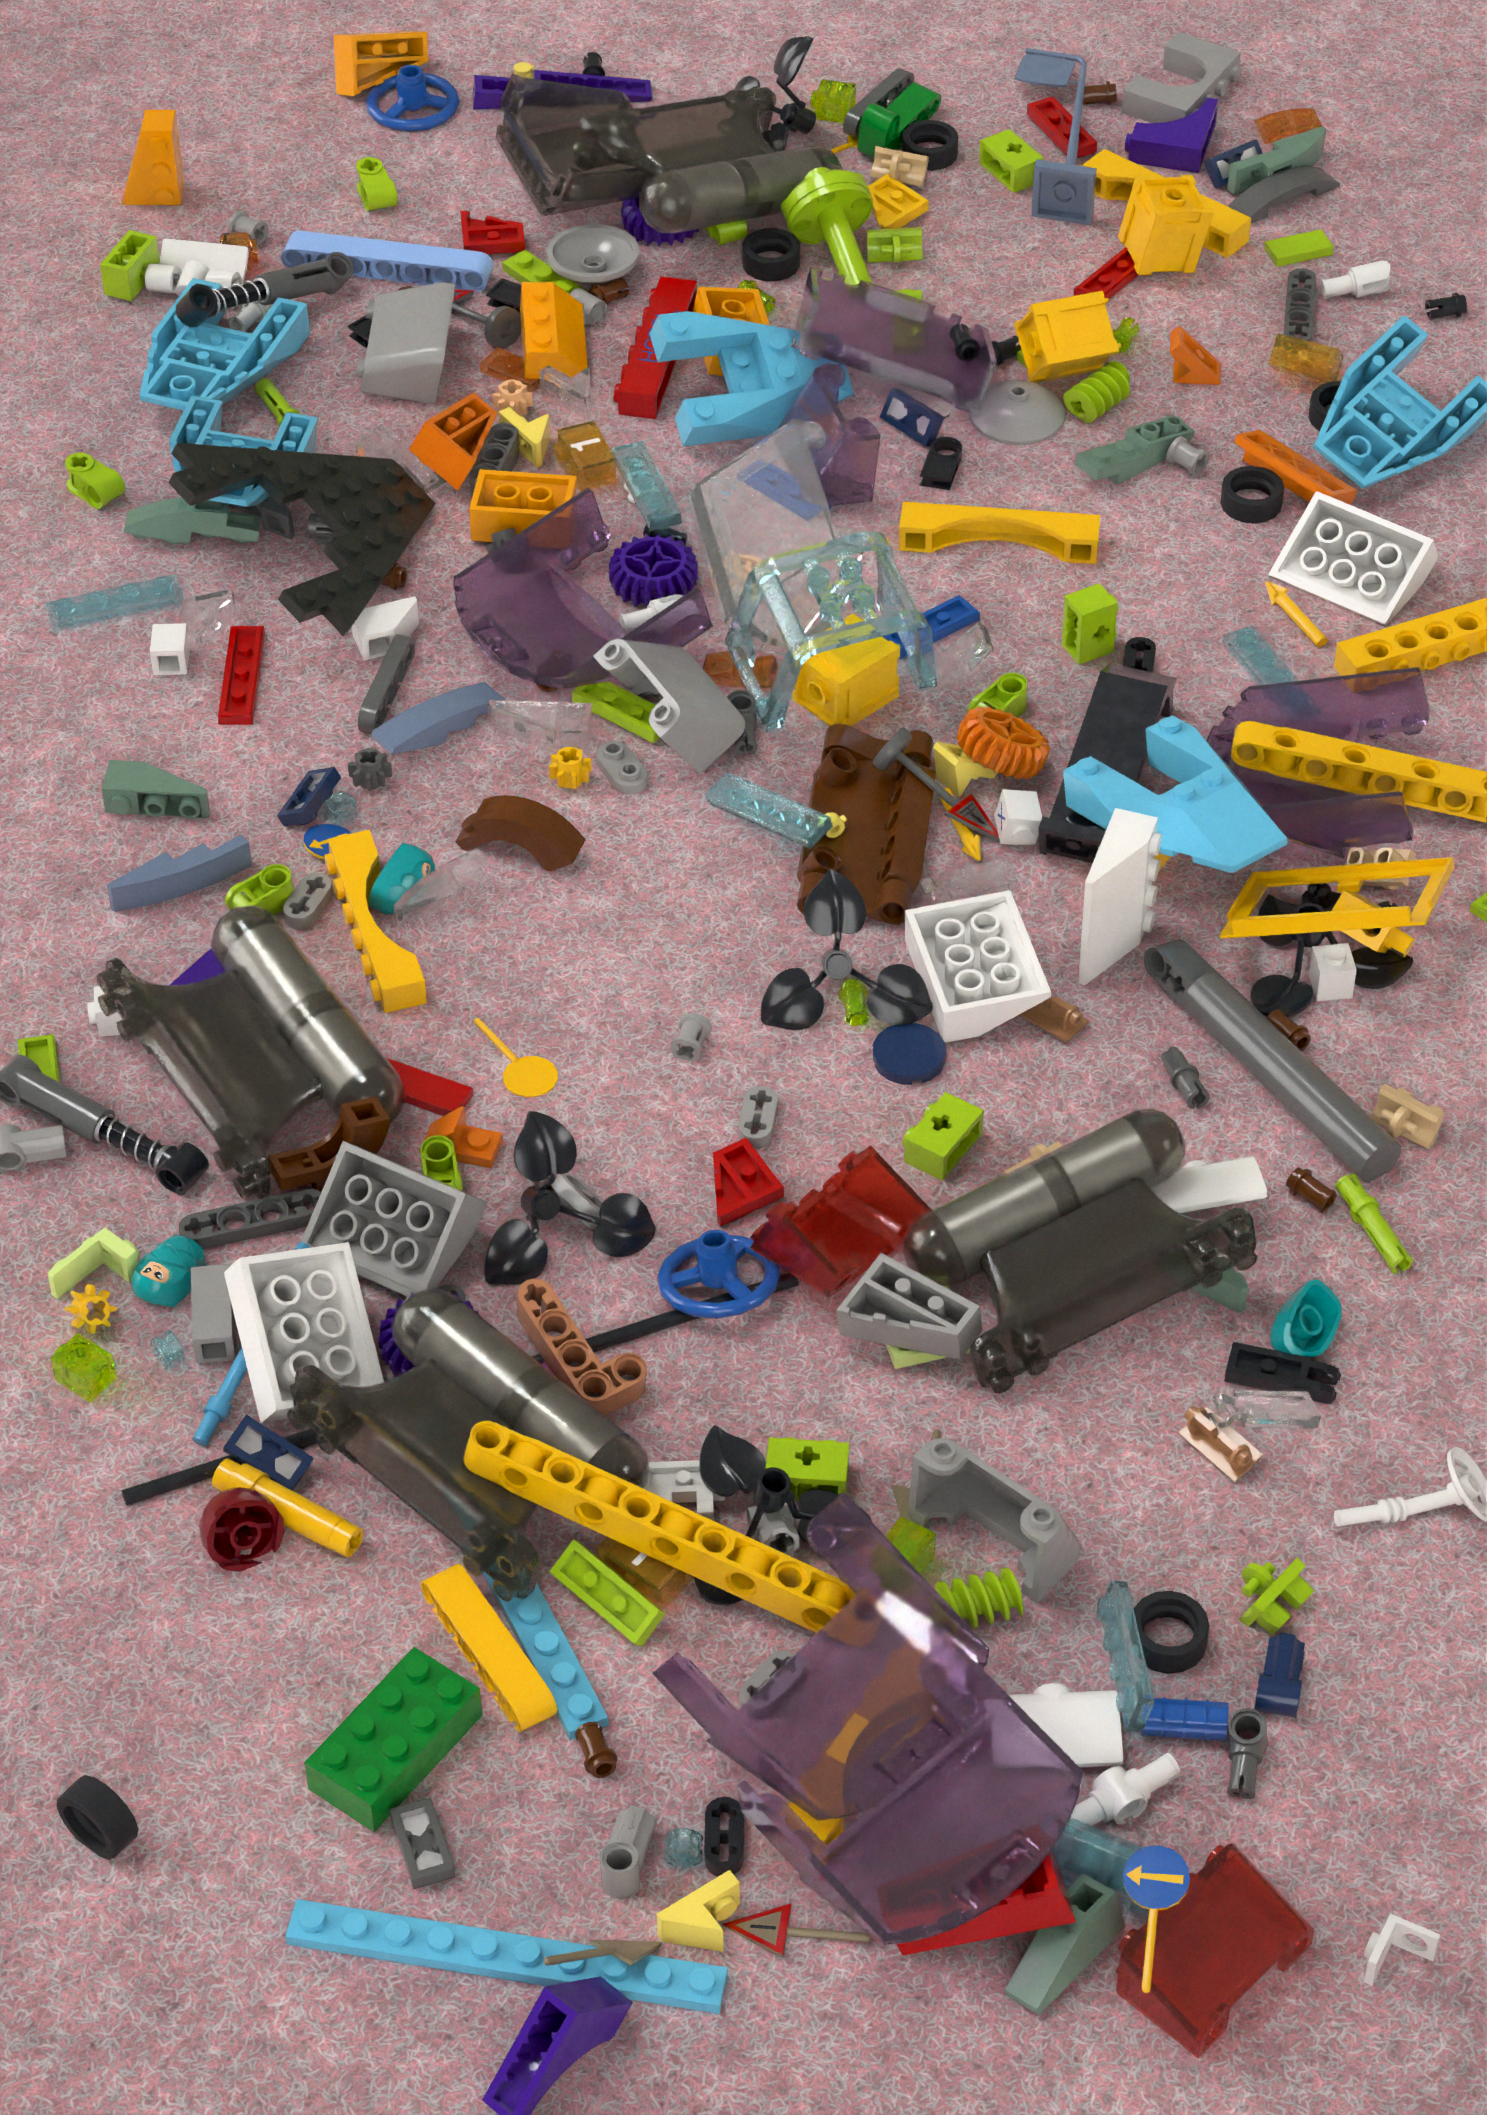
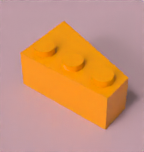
[334,30,428,96]
[122,109,185,205]

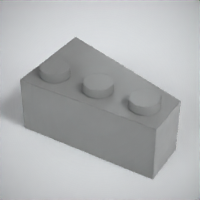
[836,1253,983,1360]

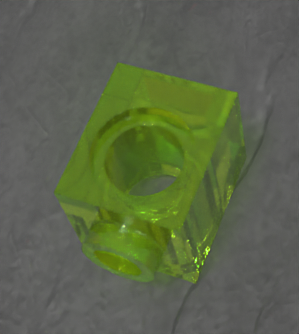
[810,79,856,123]
[50,1333,117,1403]

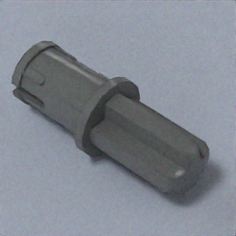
[1161,1047,1210,1109]

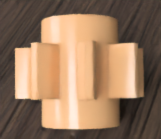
[492,380,533,416]

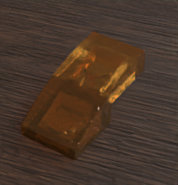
[1254,108,1322,144]
[703,649,778,689]

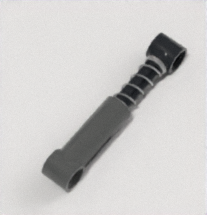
[175,252,354,327]
[0,1055,209,1195]

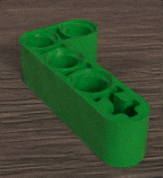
[857,82,941,159]

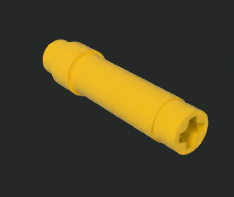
[212,1458,364,1558]

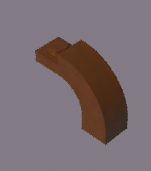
[455,795,586,872]

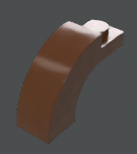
[268,1096,390,1192]

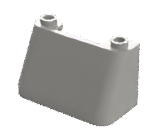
[356,282,455,404]
[594,639,745,773]
[908,1438,1080,1603]

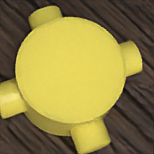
[512,62,535,80]
[818,812,847,838]

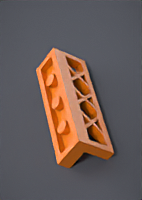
[1234,430,1358,506]

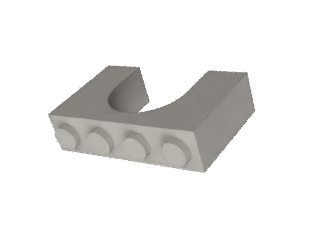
[1122,32,1242,123]
[191,1264,236,1363]

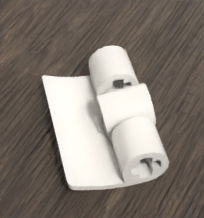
[145,239,249,296]
[1140,1156,1268,1218]
[988,1683,1123,1771]

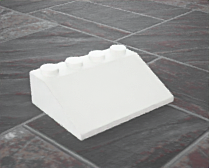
[1268,491,1439,626]
[1078,808,1162,985]
[905,890,1051,1043]
[224,1242,387,1424]

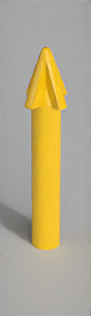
[1265,581,1328,647]
[939,788,981,861]

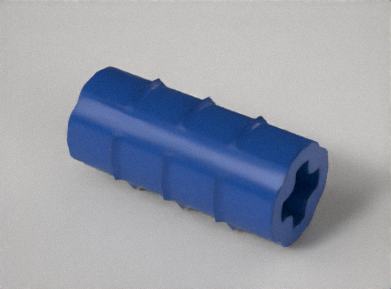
[1141,1696,1229,1742]

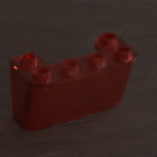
[750,1145,934,1298]
[1116,1843,1314,2058]

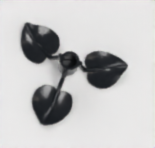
[728,36,816,163]
[761,870,933,1030]
[1251,894,1414,1017]
[484,1111,656,1285]
[693,1425,871,1605]

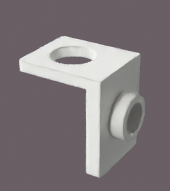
[1364,1914,1440,1985]

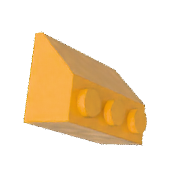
[520,282,588,379]
[692,286,770,376]
[469,469,577,548]

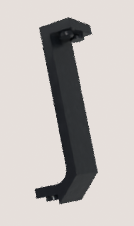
[1038,663,1177,863]

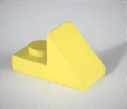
[499,407,550,468]
[933,742,998,797]
[657,1870,740,1952]

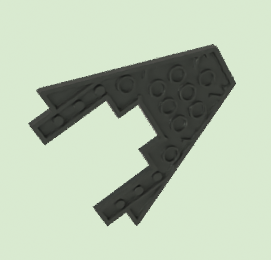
[168,443,436,636]

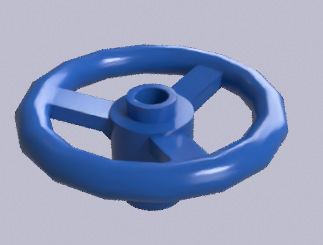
[366,65,460,132]
[657,1230,781,1319]

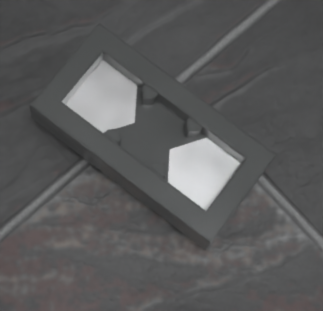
[389,1797,456,1890]

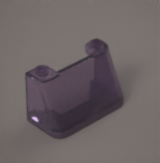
[776,363,881,506]

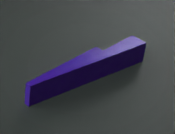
[472,70,652,110]

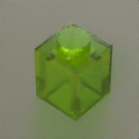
[875,1516,936,1591]

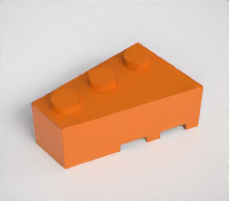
[409,392,498,491]

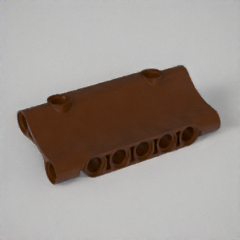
[797,724,936,925]

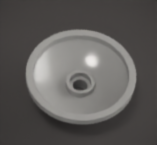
[547,224,639,284]
[970,380,1065,445]

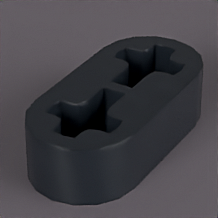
[1123,637,1156,672]
[704,1796,744,1876]

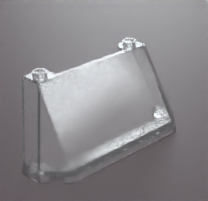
[686,419,864,657]

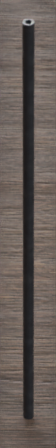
[121,1271,799,1506]

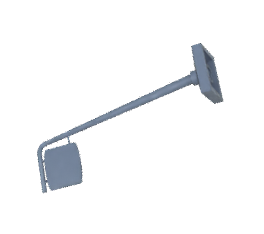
[1015,48,1097,226]

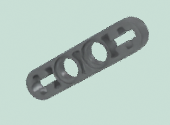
[843,68,915,138]
[1283,268,1316,353]
[358,634,416,733]
[179,1189,321,1249]

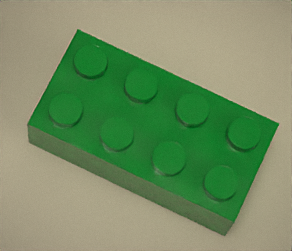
[304,1647,482,1832]

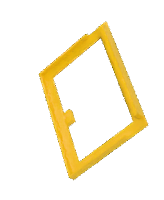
[1219,857,1455,939]

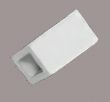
[352,596,419,661]

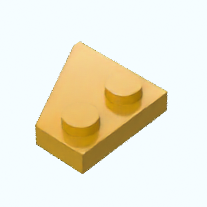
[868,174,929,229]

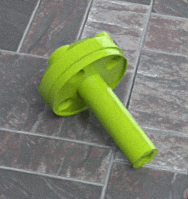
[781,167,874,299]

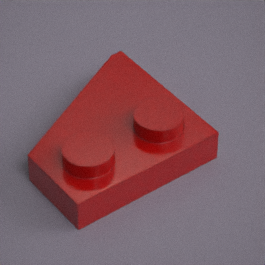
[460,210,525,254]
[713,1138,784,1227]

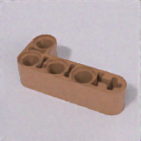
[517,1278,647,1419]

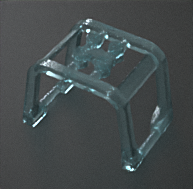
[725,531,937,733]

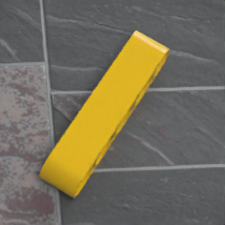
[420,1563,558,1733]

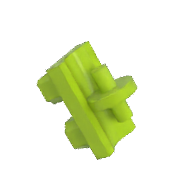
[866,227,923,263]
[1238,1558,1315,1635]

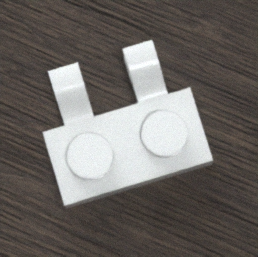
[642,1460,725,1521]

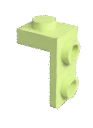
[48,1227,139,1299]

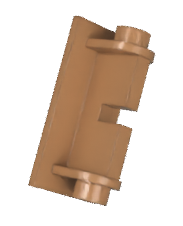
[1019,996,1089,1043]
[1178,1406,1264,1483]

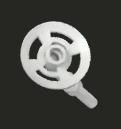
[1334,1447,1487,1527]

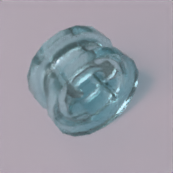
[325,792,357,825]
[151,1330,185,1370]
[664,1828,703,1867]

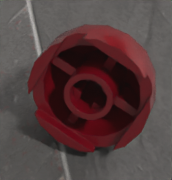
[199,1487,285,1572]

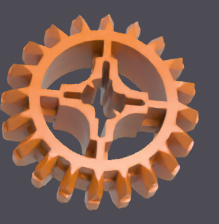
[956,707,1050,779]

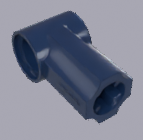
[1254,1633,1305,1718]

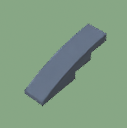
[371,682,506,754]
[107,835,252,912]

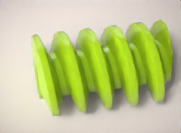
[1063,361,1130,424]
[932,1567,1024,1636]

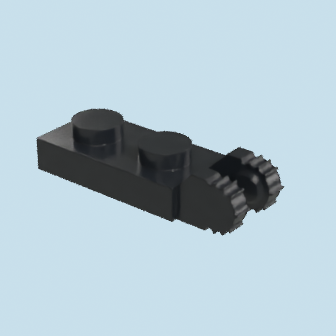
[1224,1342,1341,1404]

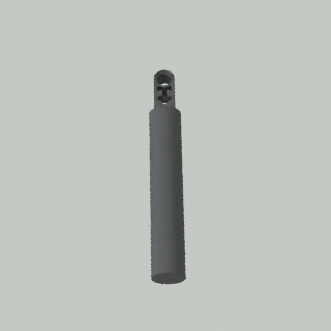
[1144,939,1401,1183]

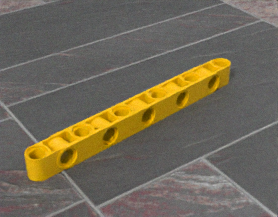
[1231,721,1487,823]
[463,1421,886,1649]

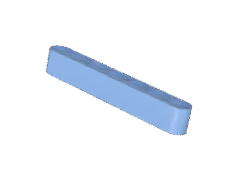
[281,231,494,292]

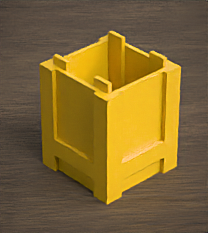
[1118,175,1213,276]
[1013,291,1121,383]
[792,613,900,726]

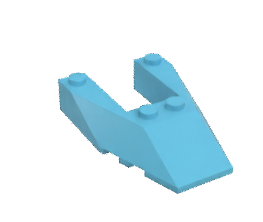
[139,278,310,411]
[649,311,854,447]
[1313,315,1487,489]
[169,396,318,507]
[1063,715,1288,873]

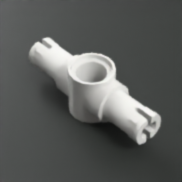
[1058,1753,1181,1838]

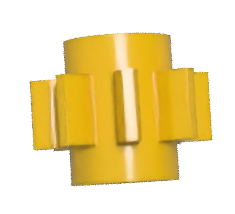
[548,747,592,789]
[64,1284,117,1334]

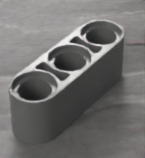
[470,423,519,498]

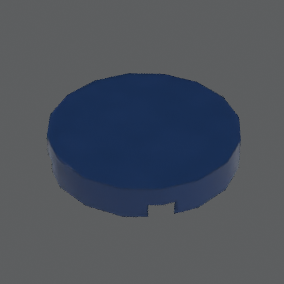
[873,1023,946,1085]

